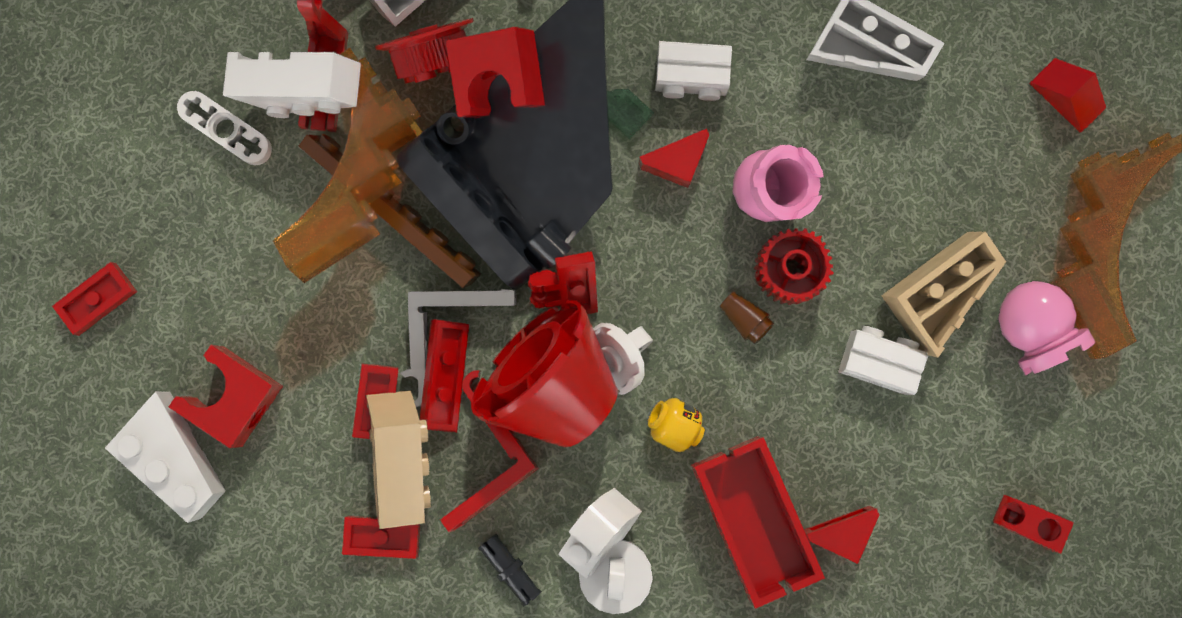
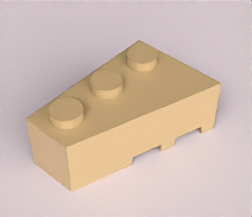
[881,232,1006,358]
[366,391,431,529]

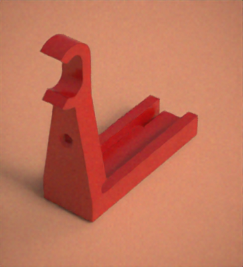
[297,0,349,132]
[440,370,539,532]

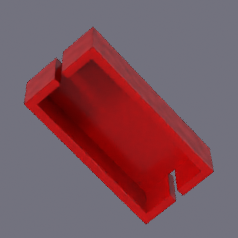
[691,436,825,609]

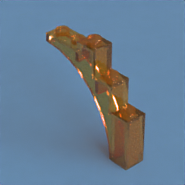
[273,48,422,283]
[1049,132,1182,359]

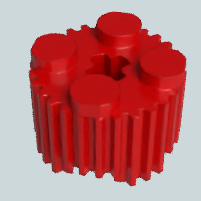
[754,228,834,305]

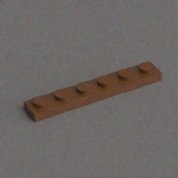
[298,134,481,288]

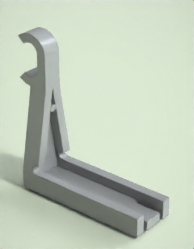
[400,289,516,408]

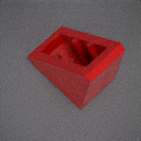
[1029,58,1106,133]
[638,128,709,188]
[804,506,880,564]

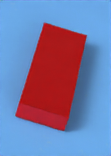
[420,319,469,433]

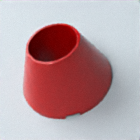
[471,300,618,447]

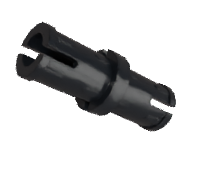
[478,533,542,607]

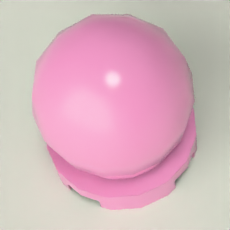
[732,145,823,222]
[998,281,1095,375]

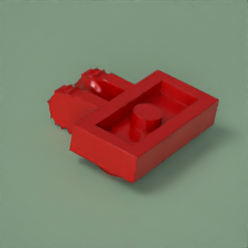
[528,251,598,314]

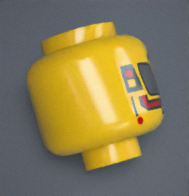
[648,398,705,452]

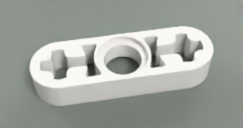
[177,91,272,165]

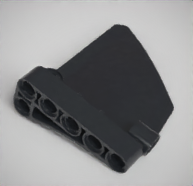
[396,0,613,290]

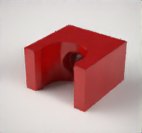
[446,27,545,118]
[168,345,283,448]

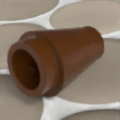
[720,292,774,345]

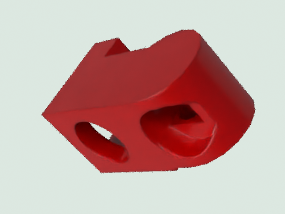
[992,495,1074,554]

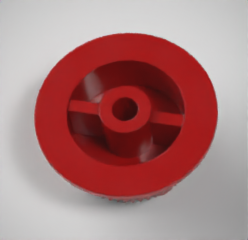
[375,18,474,84]

